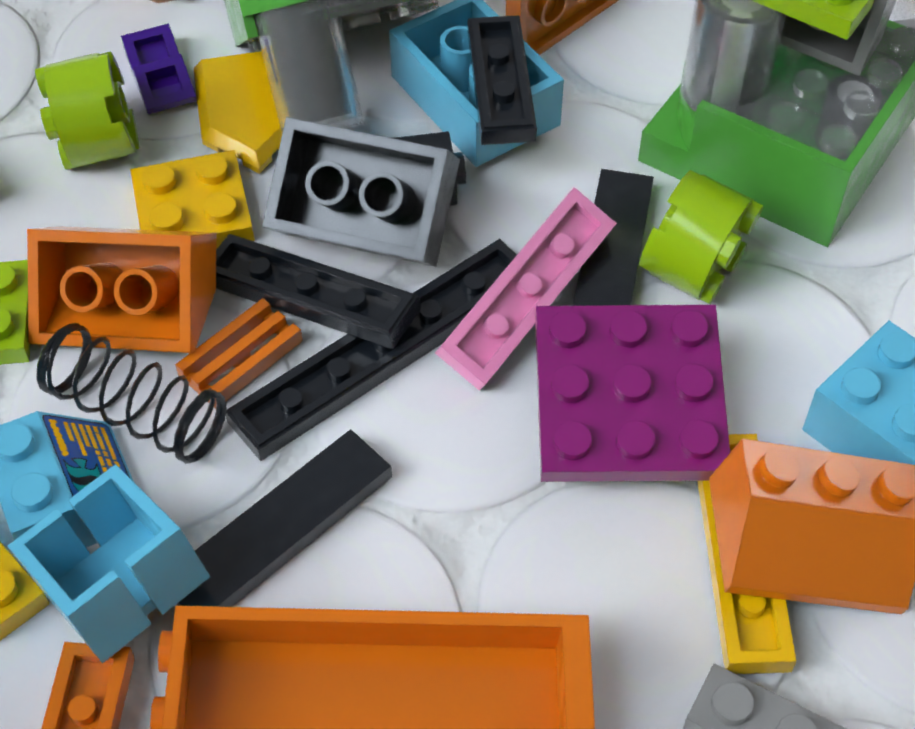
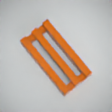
[175,298,303,409]

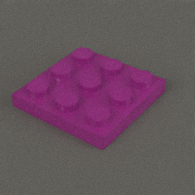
[535,305,730,482]

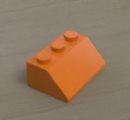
[27,226,217,353]
[709,438,915,614]

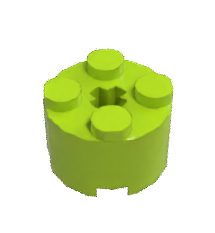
[35,51,139,170]
[639,170,764,305]

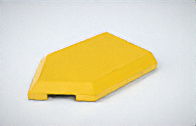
[193,50,289,174]

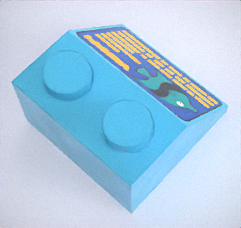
[0,411,134,548]

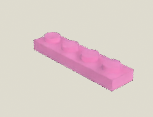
[435,187,617,390]

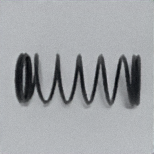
[36,323,227,464]

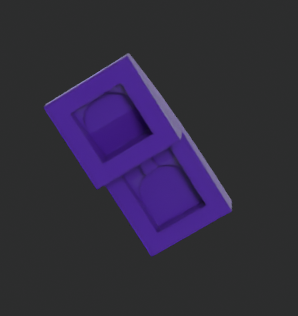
[121,23,197,115]

